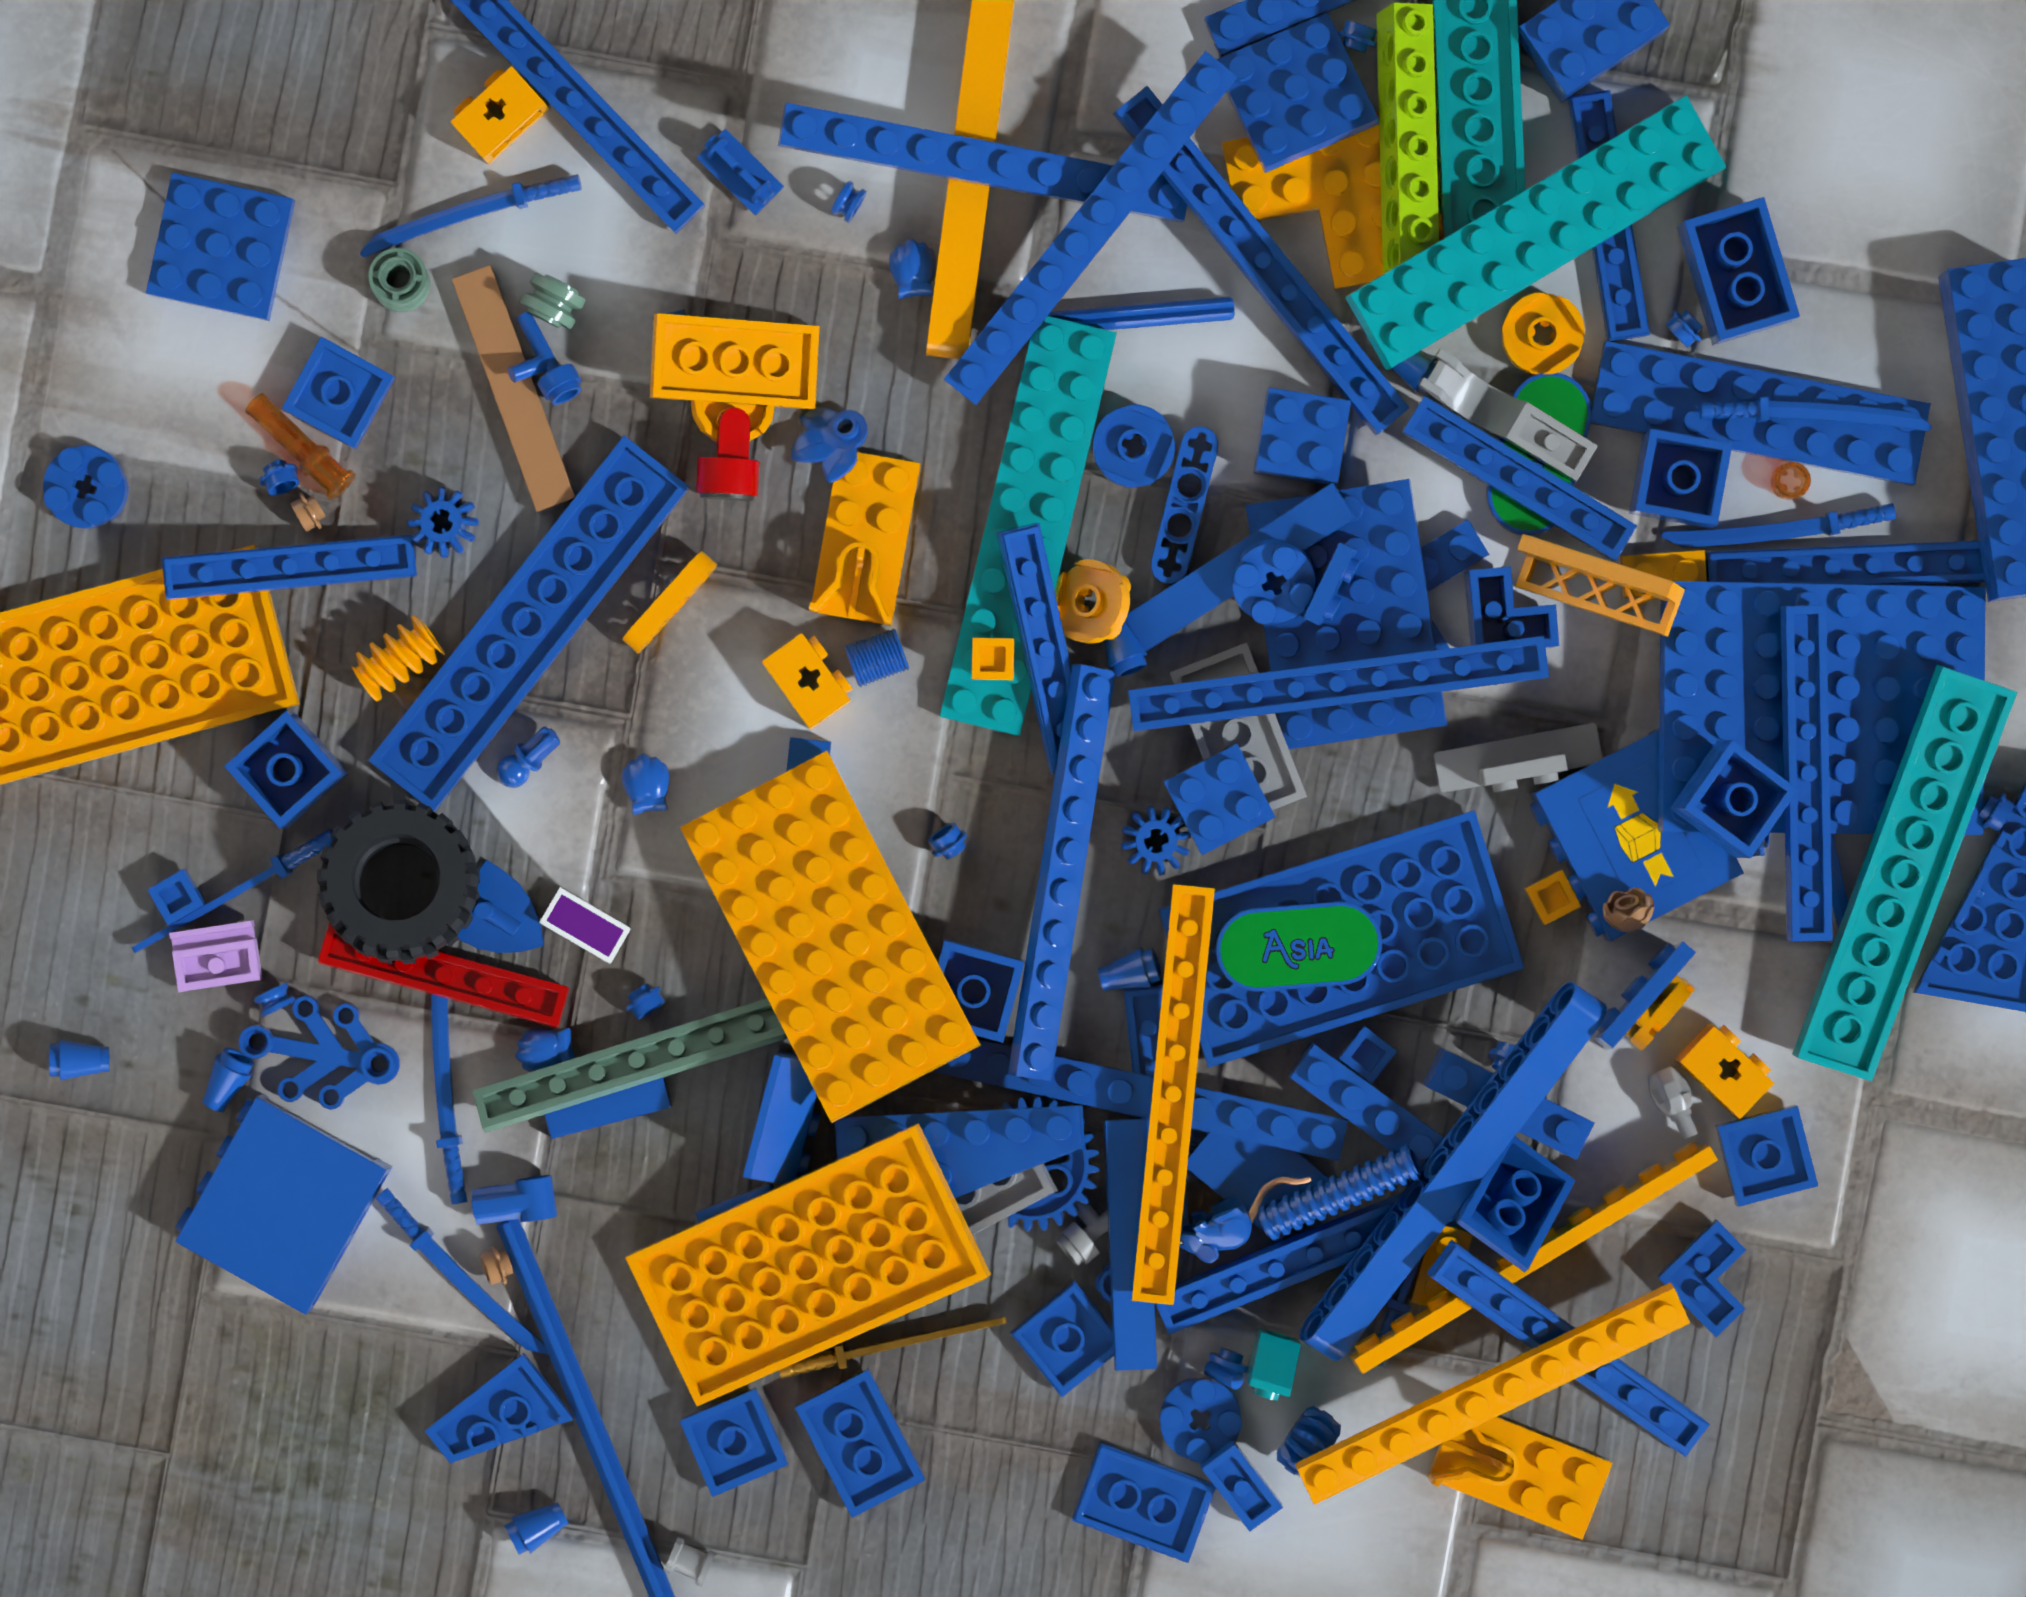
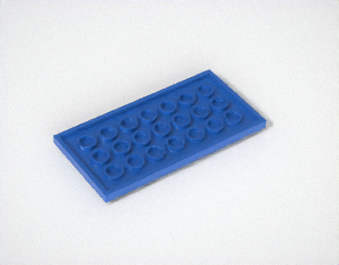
[1158,810,1524,1068]

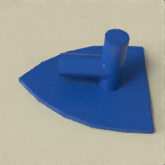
[457,859,544,953]

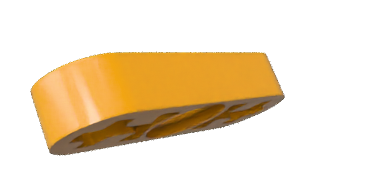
[622,551,718,654]

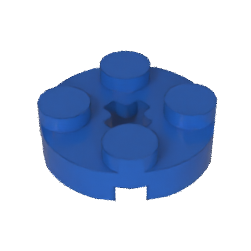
[1092,404,1175,488]
[43,446,129,529]
[1232,539,1316,624]
[1159,1378,1242,1463]

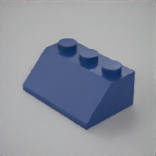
[743,1050,821,1184]

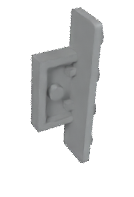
[1433,723,1603,793]

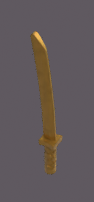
[779,1316,1007,1379]

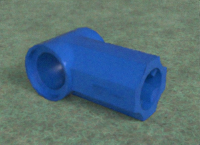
[471,1175,557,1225]

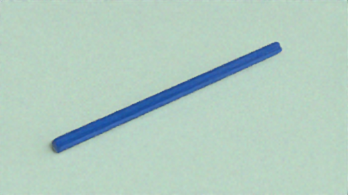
[497,1219,676,1597]

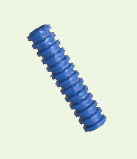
[1258,1145,1421,1240]

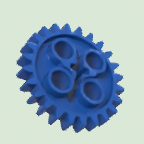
[1003,1097,1101,1231]

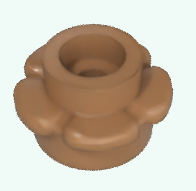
[289,493,326,532]
[480,1246,513,1286]

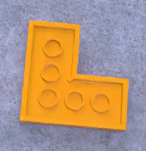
[1221,111,1383,290]

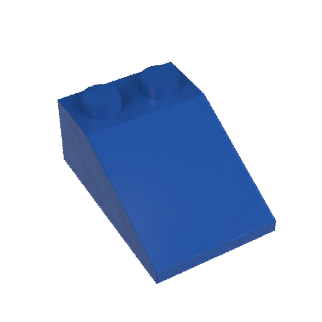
[1457,1136,1576,1272]

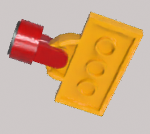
[650,313,820,501]

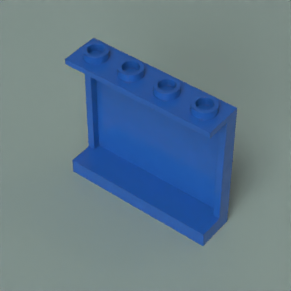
[175,1094,393,1315]

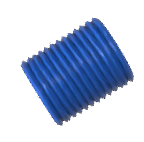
[845,628,909,687]

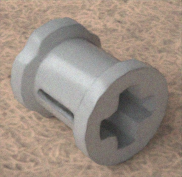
[663,1537,716,1587]

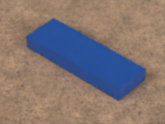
[545,1077,672,1139]

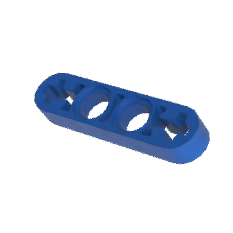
[1151,426,1218,585]

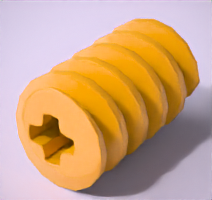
[352,615,445,702]

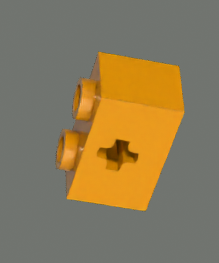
[450,66,549,165]
[761,633,853,730]
[1674,1024,1774,1119]

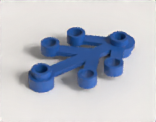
[238,995,400,1110]

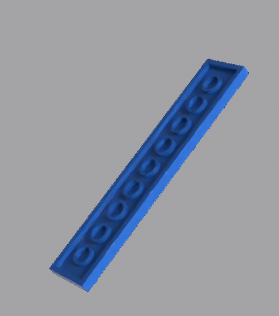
[368,435,690,812]

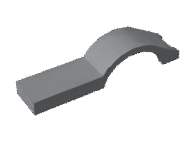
[1418,349,1598,482]

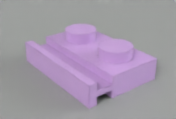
[169,920,263,992]

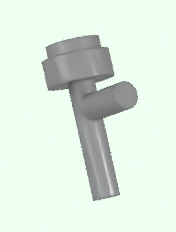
[1057,1201,1108,1266]

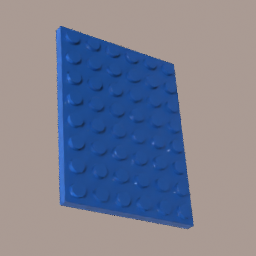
[1658,581,1986,835]

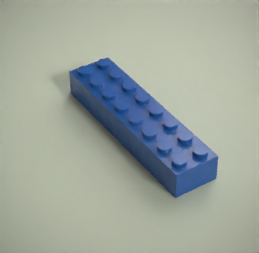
[1938,258,2026,602]

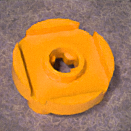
[1501,293,1585,376]
[1055,559,1131,644]
[1625,975,1696,1051]

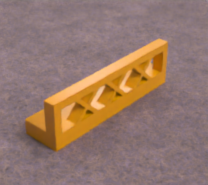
[1515,534,1685,637]

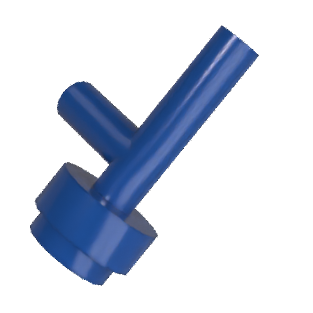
[508,312,582,405]

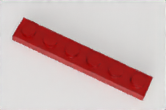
[317,923,570,1028]

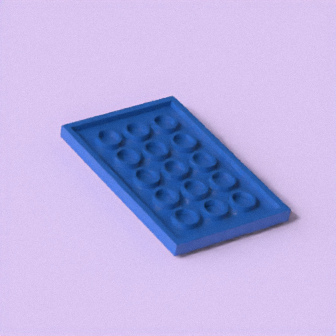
[1246,479,1448,750]

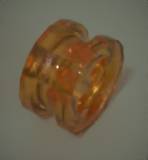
[1770,462,1811,500]

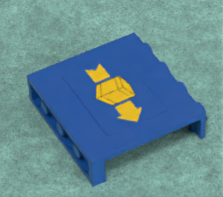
[1529,728,1744,941]

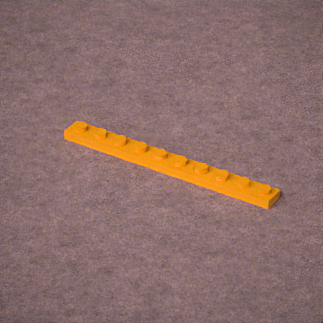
[1132,884,1215,1305]
[1349,1142,1718,1374]
[1295,1283,1690,1505]

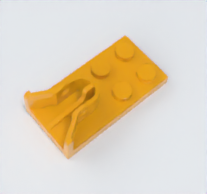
[809,452,921,627]
[1427,1416,1613,1540]

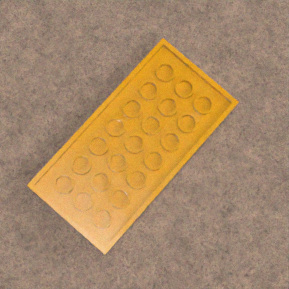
[0,544,300,785]
[680,751,981,1123]
[625,1123,991,1406]

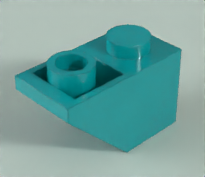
[1245,1327,1301,1401]

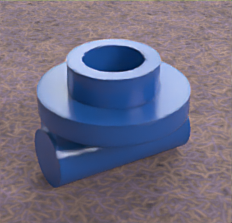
[1204,1347,1249,1390]

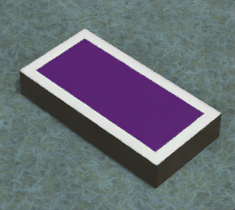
[539,887,632,964]

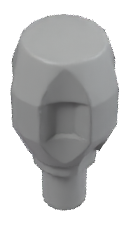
[1648,1065,1698,1140]

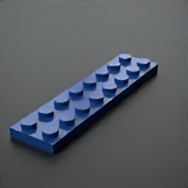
[1591,341,1931,486]

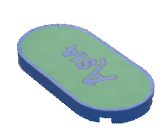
[1486,373,1592,535]
[1216,902,1382,992]

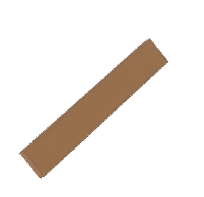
[452,265,576,513]

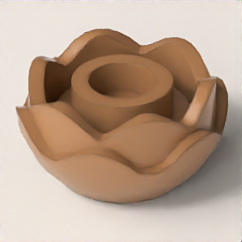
[1603,887,1654,932]

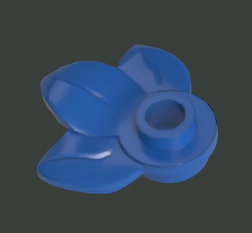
[791,407,868,483]

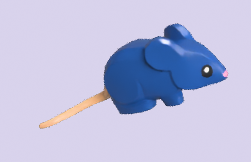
[1179,1177,1311,1263]

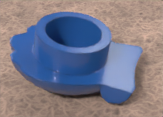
[889,239,936,299]
[622,754,669,815]
[515,1028,576,1072]

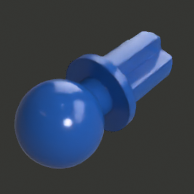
[497,726,560,788]

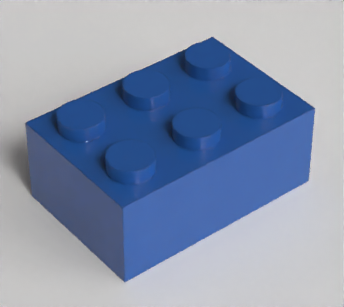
[1518,0,1670,103]
[1677,197,1800,346]

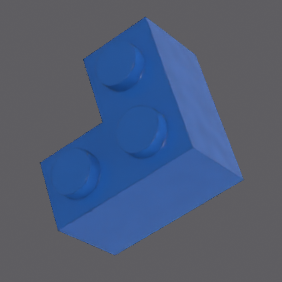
[1464,566,1560,648]

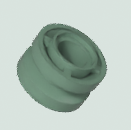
[368,248,431,313]
[519,273,586,330]

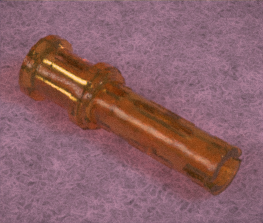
[245,393,356,501]

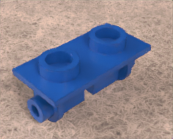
[697,129,784,216]

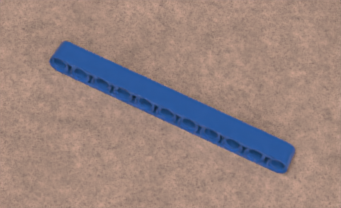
[1299,981,1607,1361]

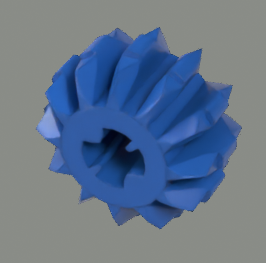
[407,487,479,558]
[1121,806,1191,876]
[1277,1406,1341,1477]

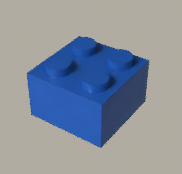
[1253,387,1351,485]
[1629,428,1733,529]
[224,711,349,829]
[1670,740,1798,858]
[938,939,1025,1043]

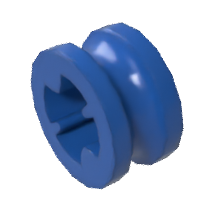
[831,180,867,223]
[253,982,296,1017]

